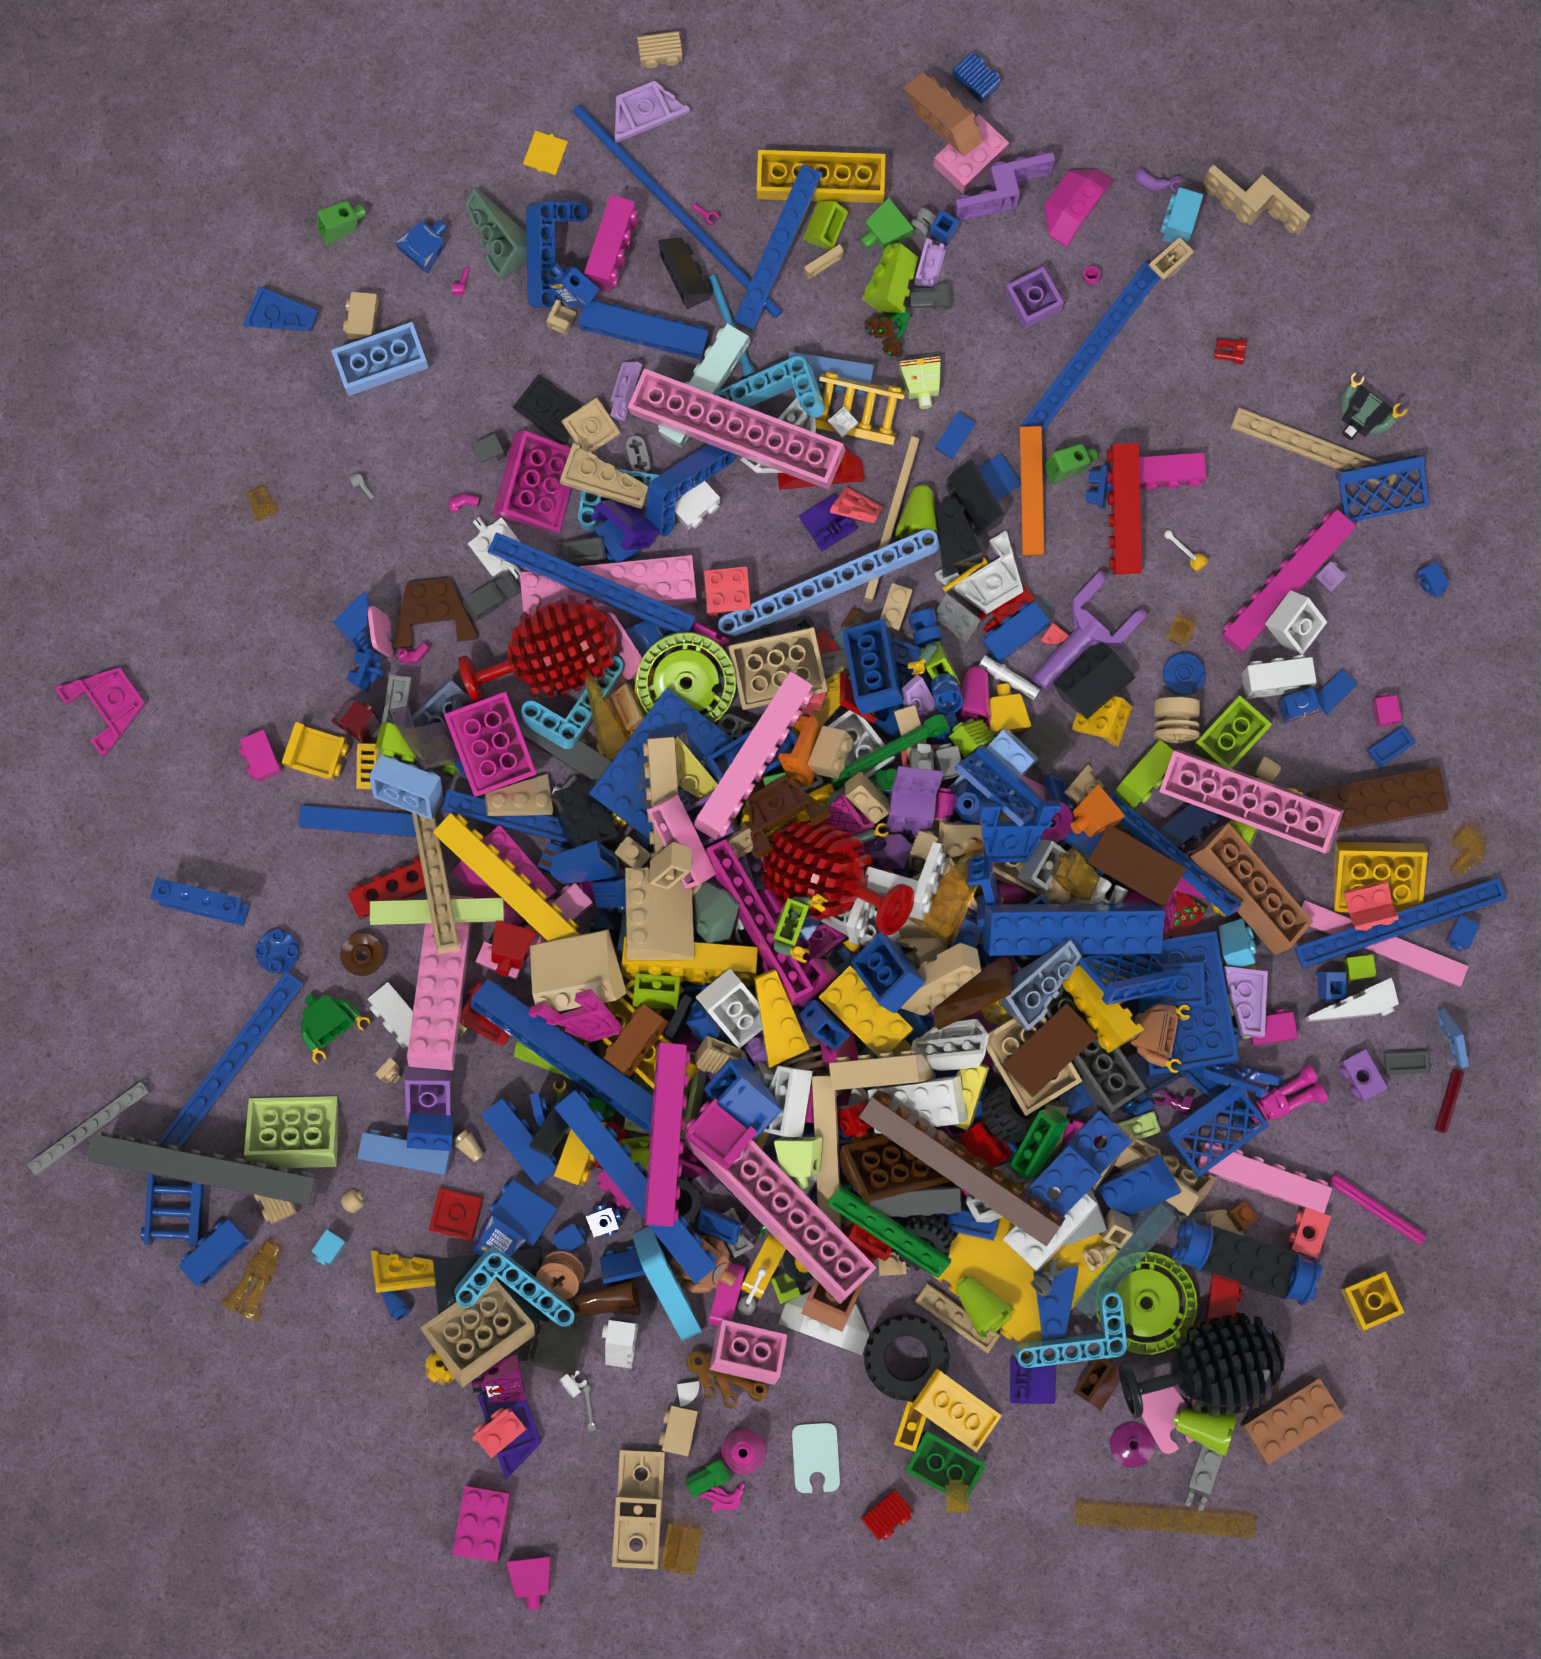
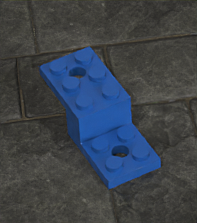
[1025,1110,1132,1216]

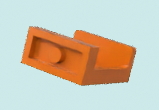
[778,716,821,786]

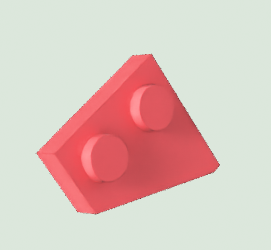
[830,487,884,523]

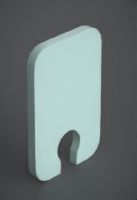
[792,1423,840,1493]

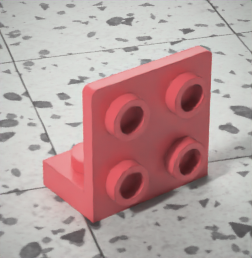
[704,567,751,618]
[1343,880,1399,931]
[472,1408,527,1458]

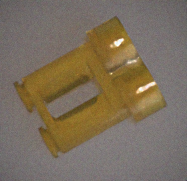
[245,485,279,521]

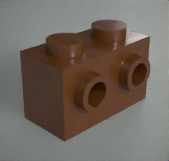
[1073,1358,1120,1411]

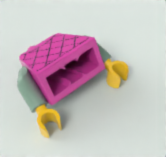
[825,785,889,843]

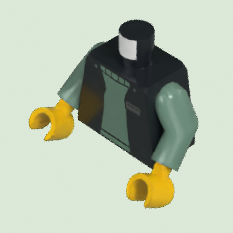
[1340,371,1408,440]

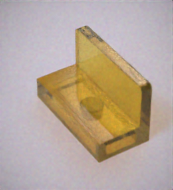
[660,1524,703,1575]

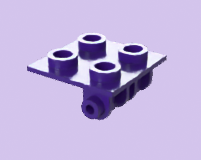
[798,494,858,552]
[1010,1358,1055,1404]

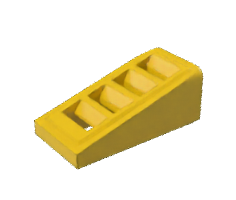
[356,743,378,789]

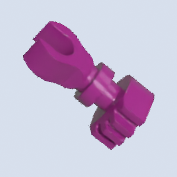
[1153,1090,1194,1116]

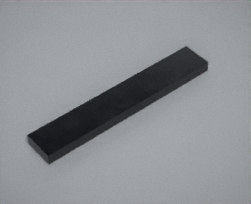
[529,1041,609,1157]

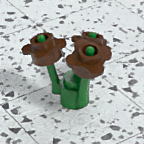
[864,309,910,357]

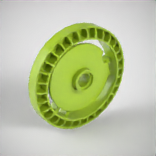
[636,632,736,723]
[1094,1252,1197,1354]

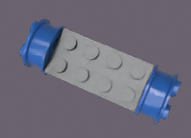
[1171,1218,1322,1306]

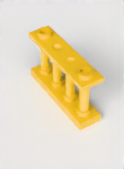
[815,371,906,445]

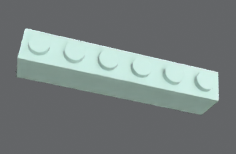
[658,324,751,449]

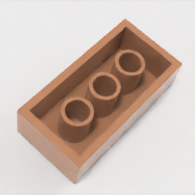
[903,72,983,157]
[1241,1378,1344,1465]

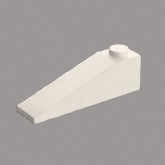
[1304,978,1399,1022]

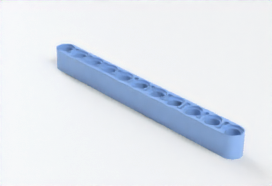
[718,529,940,639]

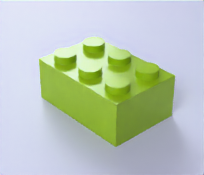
[1193,695,1272,769]

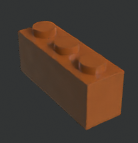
[604,1004,670,1077]

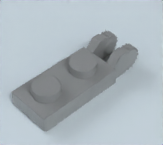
[1184,1445,1223,1511]

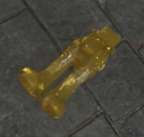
[220,1241,281,1322]

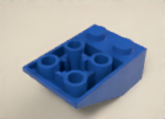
[704,1058,783,1139]

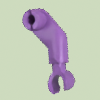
[1135,168,1182,191]

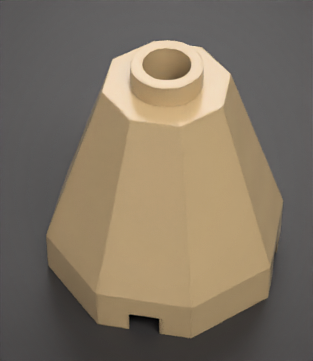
[897,936,948,970]

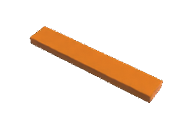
[1020,426,1044,556]

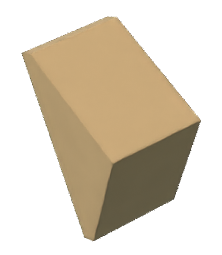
[1148,237,1194,280]

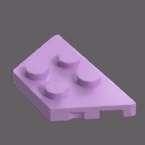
[615,81,690,143]

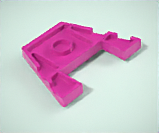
[55,668,146,757]
[528,989,622,1043]

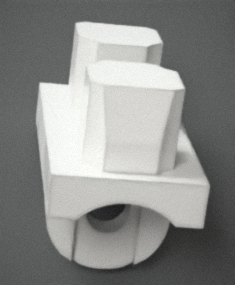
[911,744,934,770]

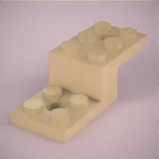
[1203,165,1310,236]
[612,1450,665,1569]

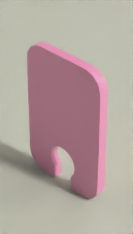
[368,606,394,658]
[606,612,642,680]
[1142,1387,1194,1454]

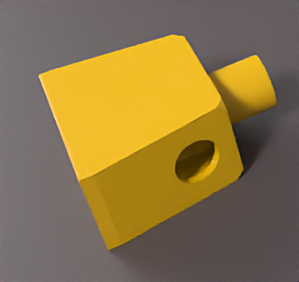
[989,683,1031,735]

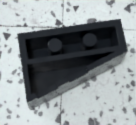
[936,498,983,579]

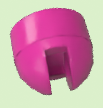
[1083,266,1101,285]

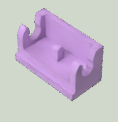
[914,238,946,288]

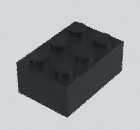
[552,780,619,849]

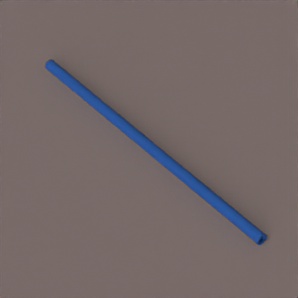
[573,105,783,319]

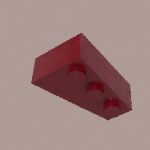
[331,700,381,744]

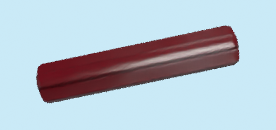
[1435,1069,1464,1133]

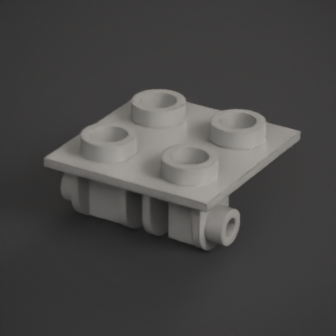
[935,594,981,642]

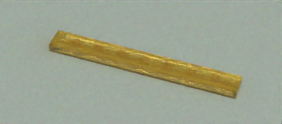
[1074,1502,1256,1539]

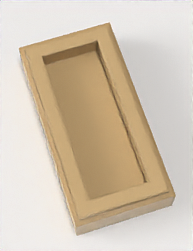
[804,244,844,280]
[610,683,645,731]

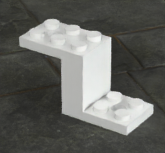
[846,842,947,945]

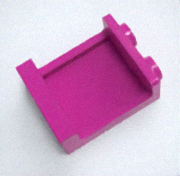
[685,1098,758,1171]

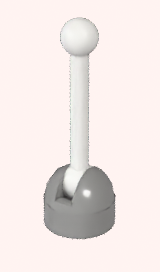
[736,1268,767,1315]

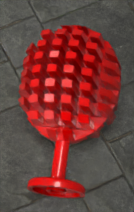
[458,595,617,703]
[761,819,914,935]

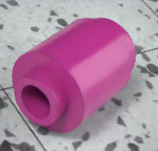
[934,787,955,820]
[997,883,1027,904]

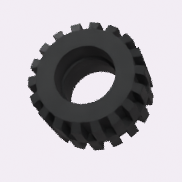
[981,1083,1039,1144]
[675,1172,704,1228]
[894,1214,953,1271]

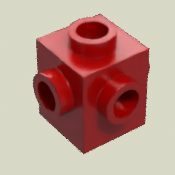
[837,1101,872,1139]

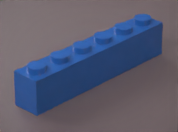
[578,299,709,361]

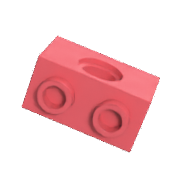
[1287,1207,1331,1258]

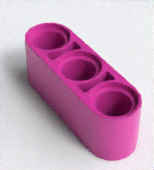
[708,1262,746,1326]

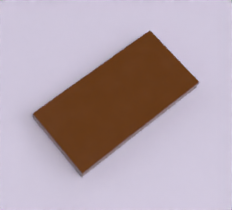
[1087,824,1186,907]
[934,957,1012,1030]
[1002,1003,1097,1098]

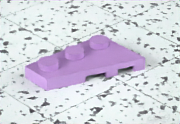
[1223,966,1268,1038]

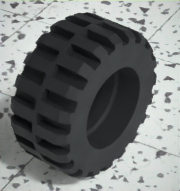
[864,1314,950,1401]

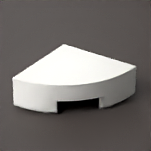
[677,1381,699,1407]

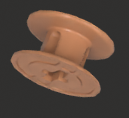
[536,1251,585,1300]

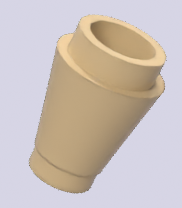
[453,1129,484,1162]

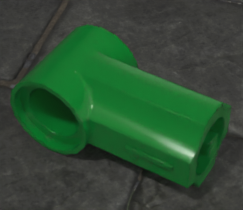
[684,1458,733,1498]

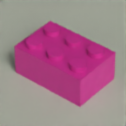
[452,1485,511,1562]

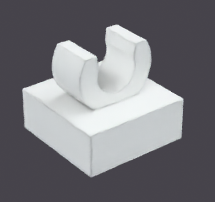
[828,406,858,438]
[559,1371,587,1398]

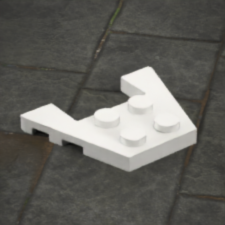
[934,531,1023,614]

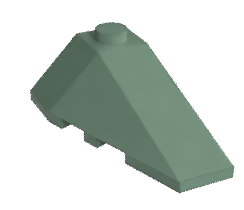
[465,188,527,279]
[692,882,740,944]

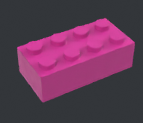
[584,194,639,293]

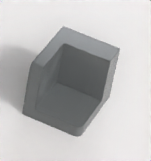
[472,433,505,463]

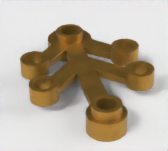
[686,1351,768,1408]

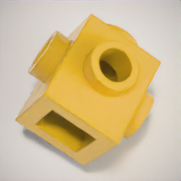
[425,1352,454,1386]

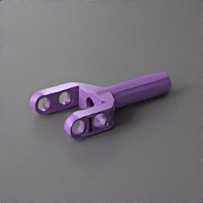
[1031,571,1148,691]

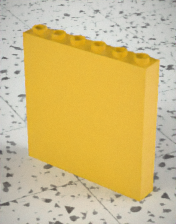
[931,1217,1119,1355]

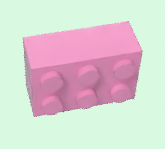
[933,115,1009,194]
[709,1320,787,1385]

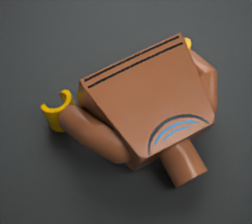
[1131,1004,1190,1073]
[675,1234,738,1293]

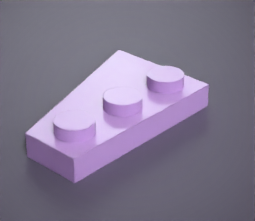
[901,675,940,726]

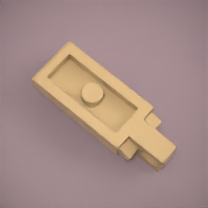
[375,1058,401,1084]

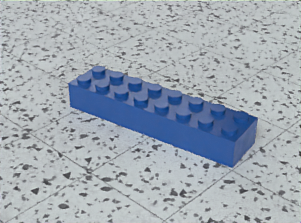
[982,903,1165,956]

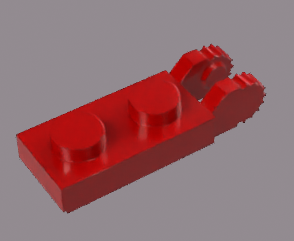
[977,583,1035,633]

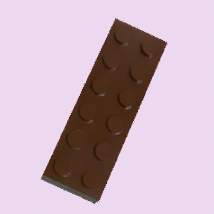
[1307,767,1449,833]

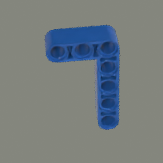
[526,202,588,308]
[646,444,737,537]

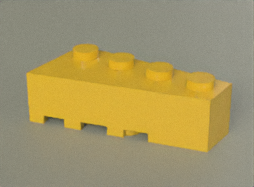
[1062,964,1144,1053]

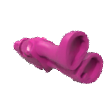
[1248,1064,1328,1124]

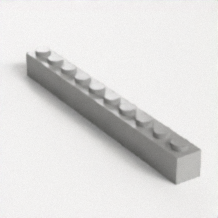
[27,1082,151,1176]

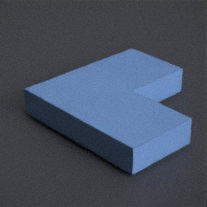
[1437,1008,1469,1069]

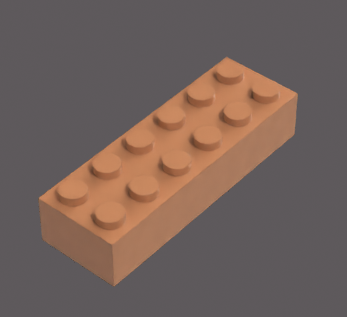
[1190,823,1313,955]

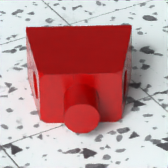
[491,920,537,976]

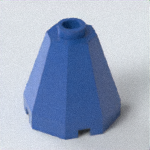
[953,779,992,823]

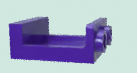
[591,500,660,551]

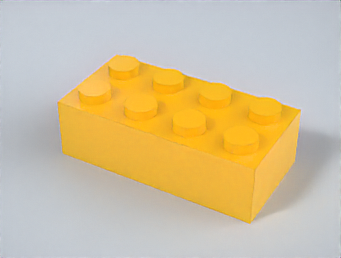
[819,966,914,1057]

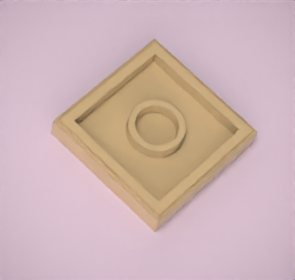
[561,397,621,453]

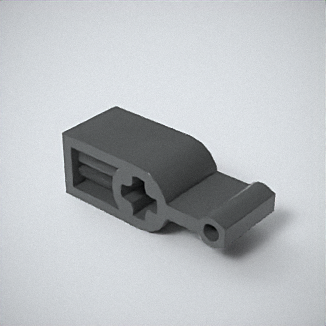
[463,573,521,622]

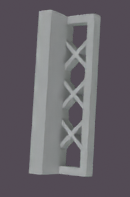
[377,675,412,762]

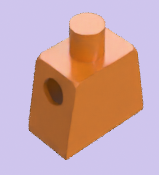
[1070,784,1125,837]

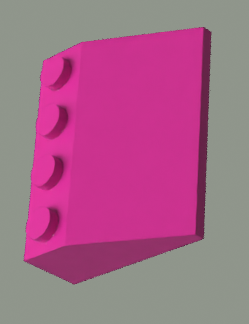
[492,430,572,533]
[444,692,538,797]
[452,825,558,927]

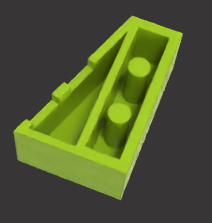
[862,244,918,313]
[1114,739,1173,810]

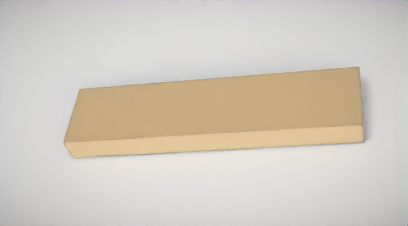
[914,1283,1000,1354]

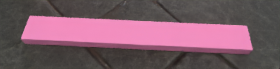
[1301,900,1469,987]

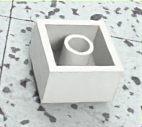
[1265,590,1327,655]

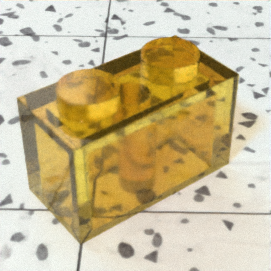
[1050,852,1100,900]

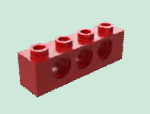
[347,857,426,920]

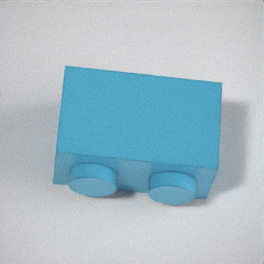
[1218,918,1257,968]

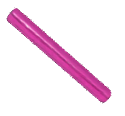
[1329,1174,1427,1245]

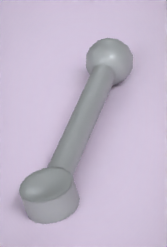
[582,1384,596,1431]

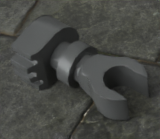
[1031,1258,1067,1297]

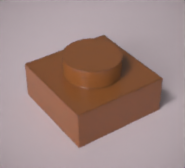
[1227,1200,1259,1232]

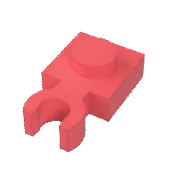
[800,692,827,717]

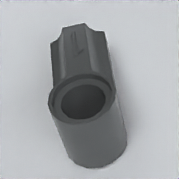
[910,284,952,310]

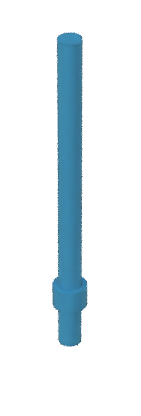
[708,275,756,379]

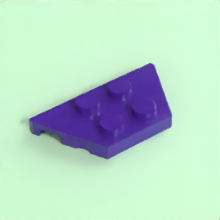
[477,1394,542,1478]

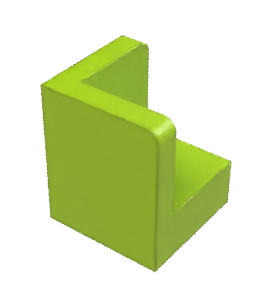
[1344,955,1376,982]
[770,1273,801,1304]

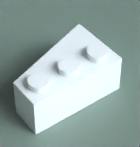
[764,1066,813,1138]
[602,1320,638,1368]

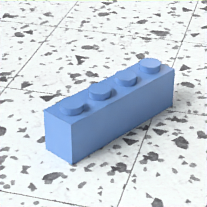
[788,352,874,397]
[357,1129,452,1176]

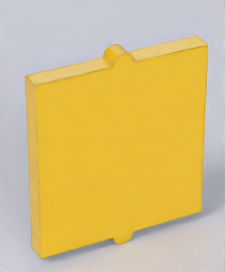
[523,130,568,176]

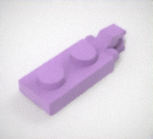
[610,361,642,421]

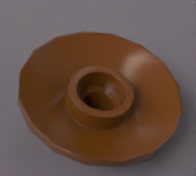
[340,933,384,977]

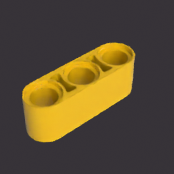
[741,1232,786,1299]

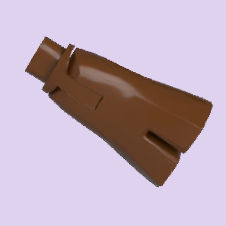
[564,1278,641,1316]

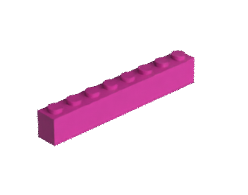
[1221,509,1356,655]
[706,839,814,1007]
[644,1043,690,1227]

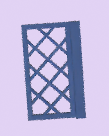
[1335,454,1430,522]
[955,745,1046,827]
[1078,954,1180,1005]
[1165,1085,1269,1178]

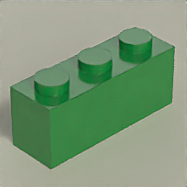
[1009,1108,1069,1179]

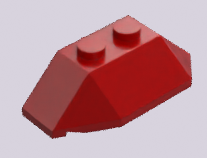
[777,439,864,490]

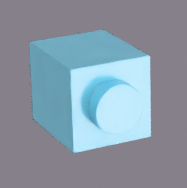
[311,1229,347,1266]

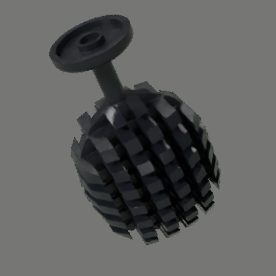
[1119,1313,1285,1419]

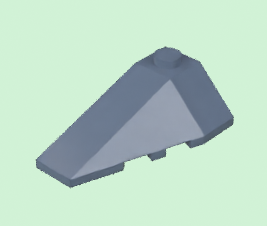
[999,939,1082,1031]

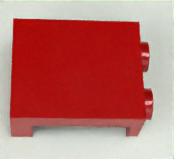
[460,982,510,1047]
[842,1222,892,1263]

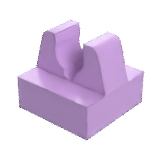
[1316,561,1346,592]

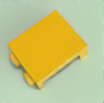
[282,722,349,781]

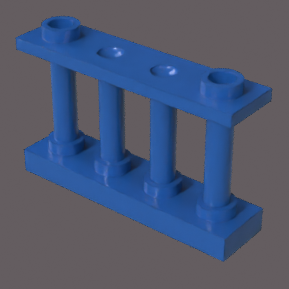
[150,877,250,926]
[141,1174,204,1247]

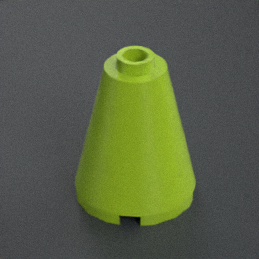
[895,484,938,545]
[955,1276,1016,1340]
[1173,1408,1237,1456]

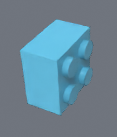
[1160,187,1203,245]

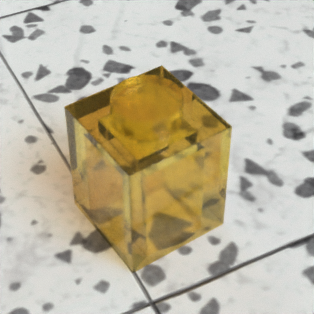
[1165,614,1197,648]
[944,1480,969,1513]

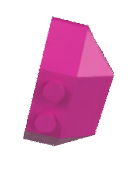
[1044,169,1114,248]

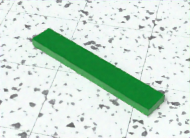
[827,1185,952,1278]

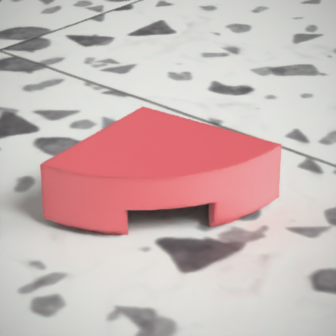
[1039,623,1069,645]

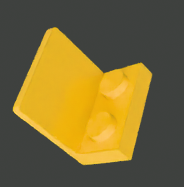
[1071,696,1133,747]

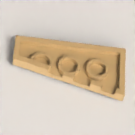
[560,443,648,509]
[1064,765,1139,840]

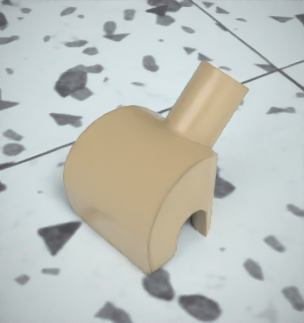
[1255,757,1281,783]
[1082,1244,1116,1272]

